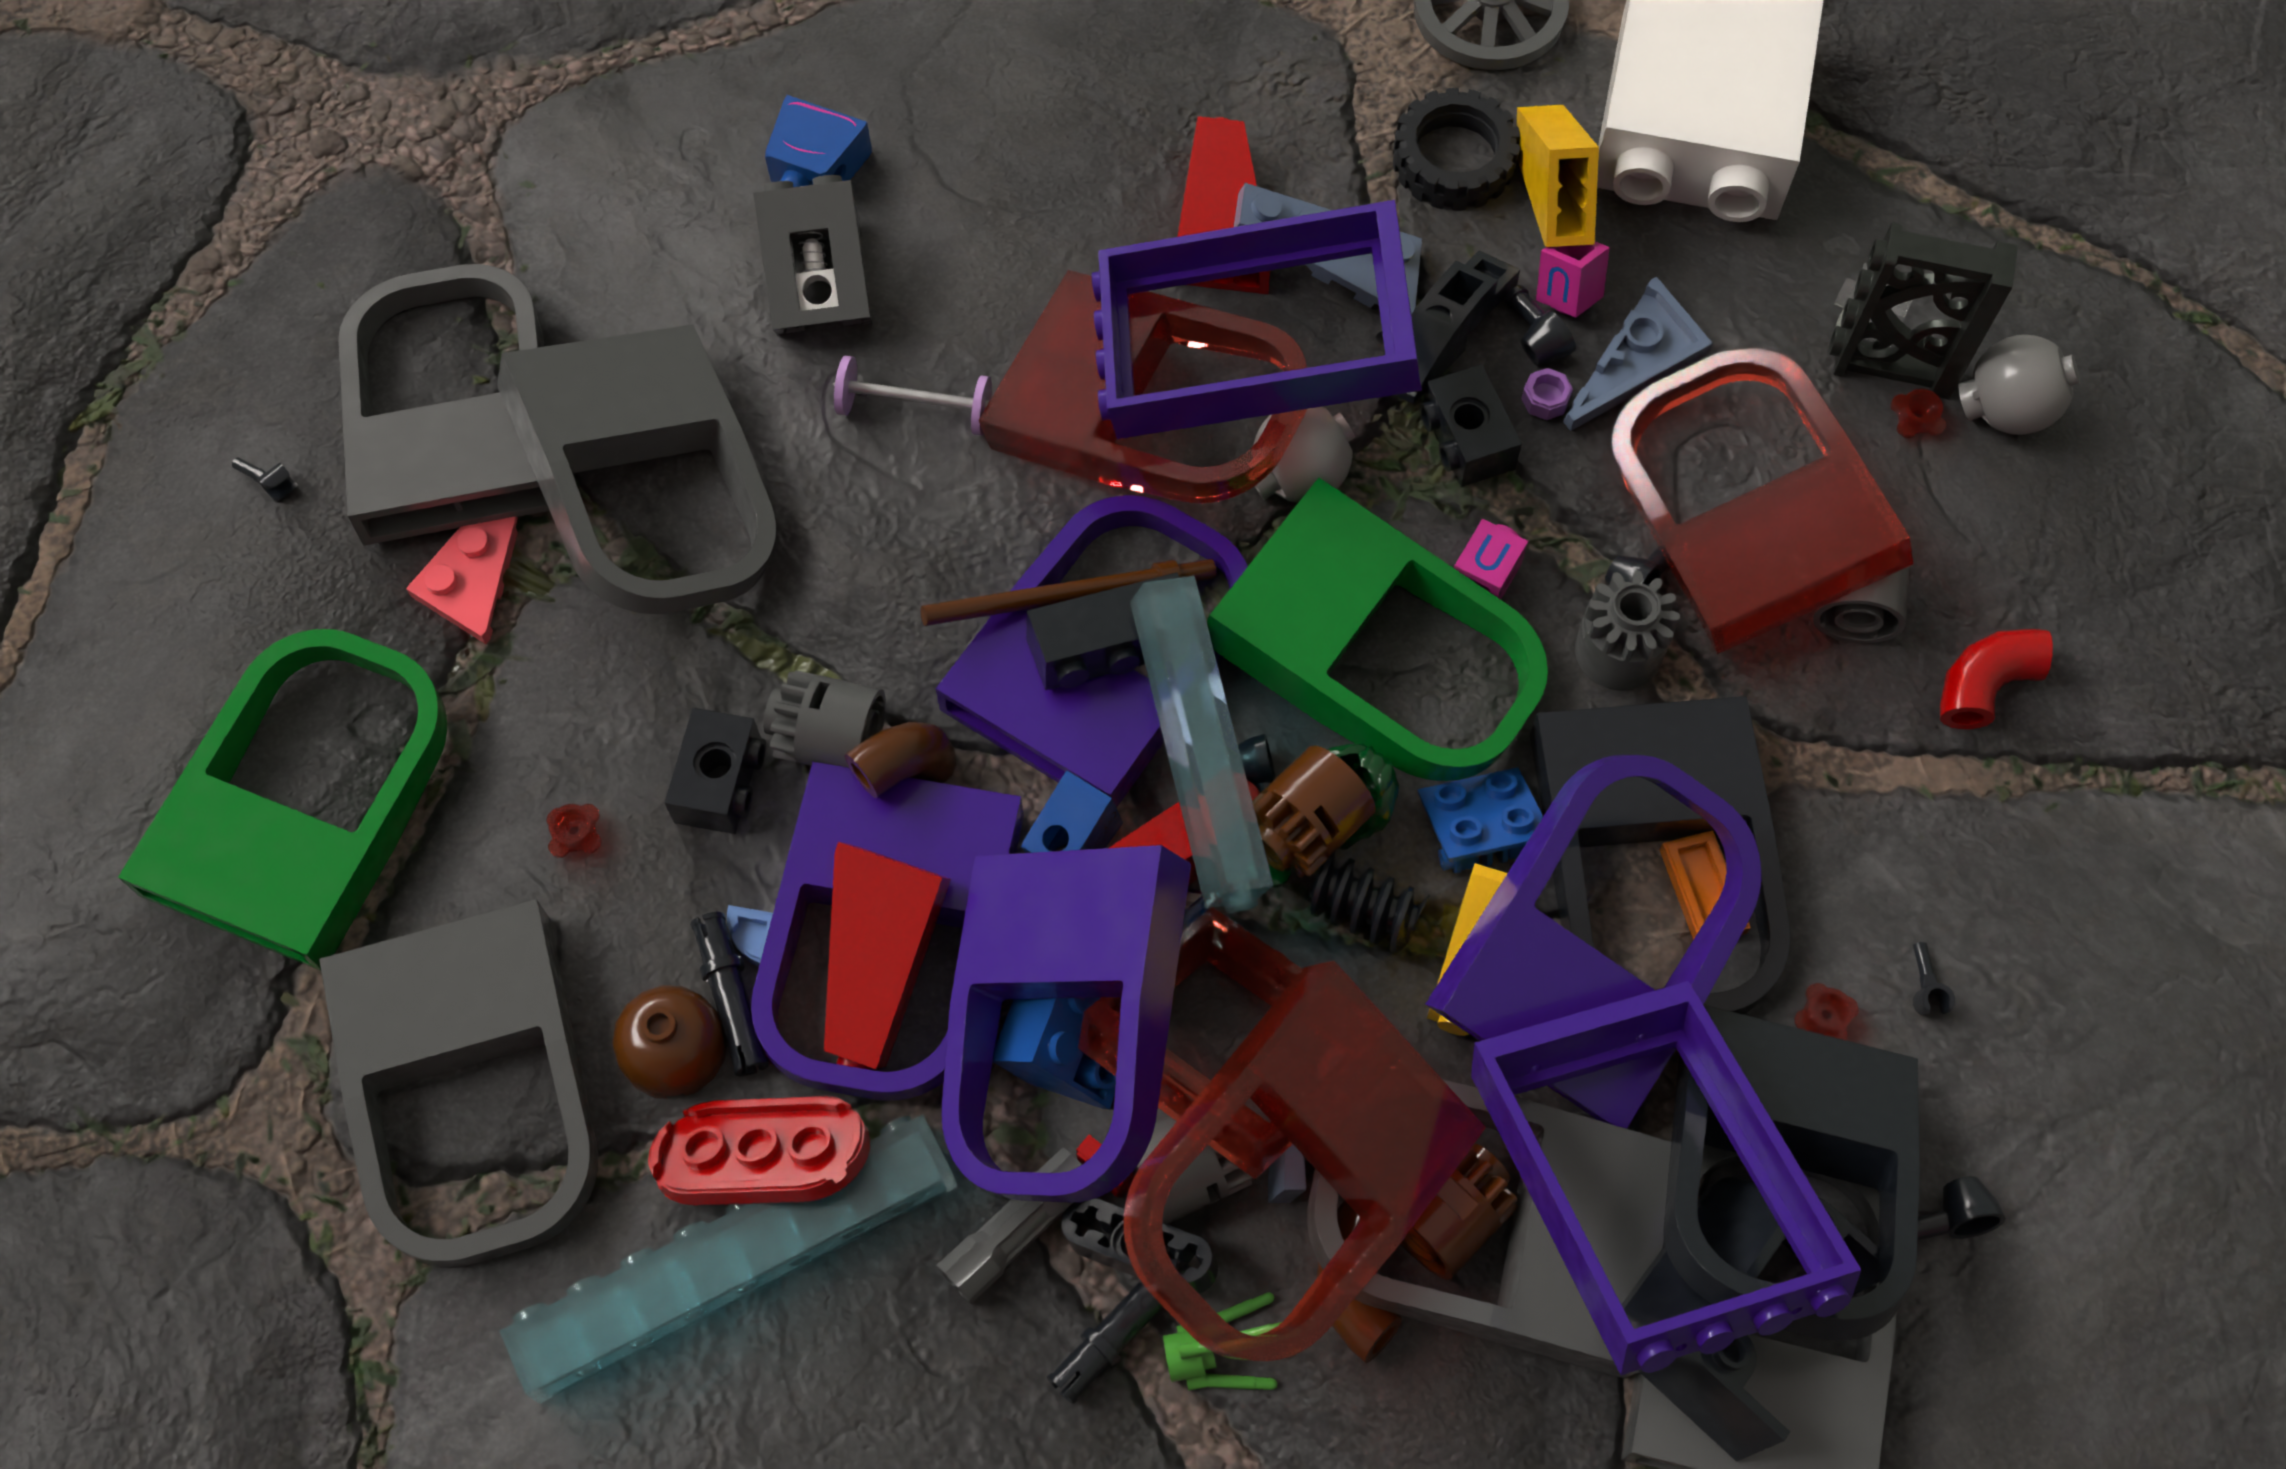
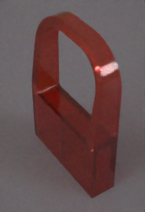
[979,270,1307,503]
[1612,348,1914,655]
[1124,961,1486,1361]

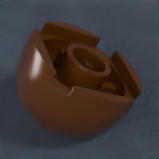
[613,985,726,1099]

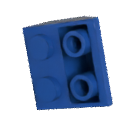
[992,997,1121,1109]

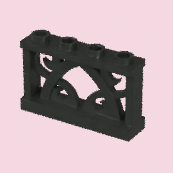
[1828,222,2018,400]

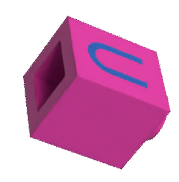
[1536,241,1610,318]
[1454,519,1528,599]

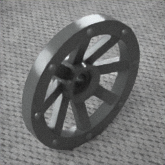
[1414,0,1569,70]

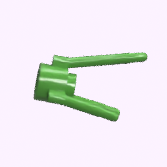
[1163,1292,1296,1391]

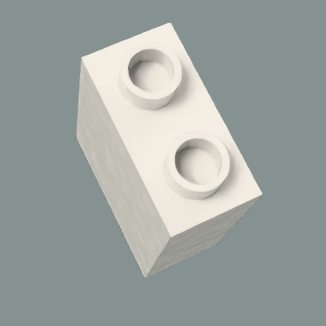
[1597,0,1823,222]

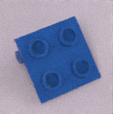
[1417,767,1543,874]

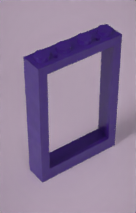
[1092,200,1422,439]
[1471,981,1861,1375]

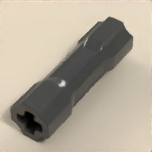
[936,1147,1082,1305]

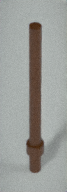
[920,559,1216,626]

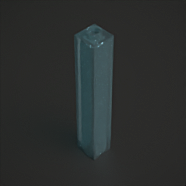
[1130,576,1274,913]

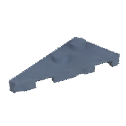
[1563,276,1713,431]

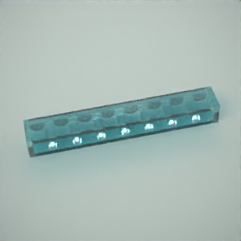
[500,1114,957,1403]

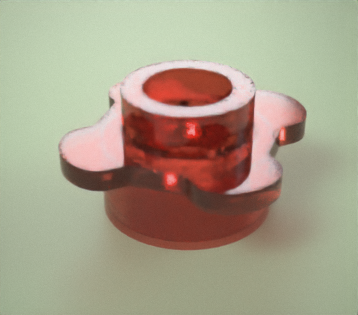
[1890,389,1946,438]
[546,804,602,858]
[1794,983,1859,1040]

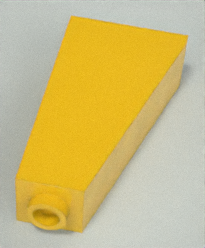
[1516,105,1599,247]

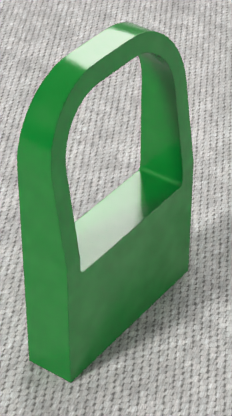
[1199,477,1548,781]
[118,629,447,971]

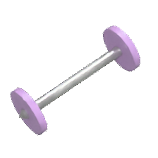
[833,356,995,436]

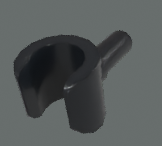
[232,457,298,501]
[1913,942,1955,1016]

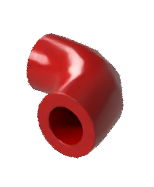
[1940,629,2053,729]

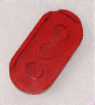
[648,1096,870,1205]

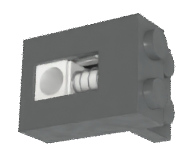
[753,175,873,336]

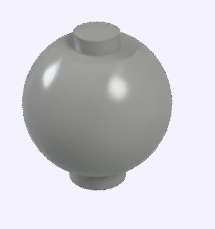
[1958,335,2080,435]
[1243,407,1355,503]

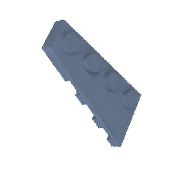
[1234,183,1422,314]

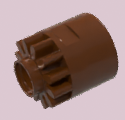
[1243,745,1376,878]
[1377,1138,1518,1280]

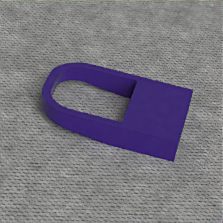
[935,495,1248,808]
[1425,755,1761,1129]
[751,761,1024,1101]
[941,845,1191,1203]

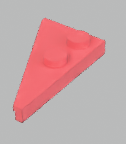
[406,516,518,644]

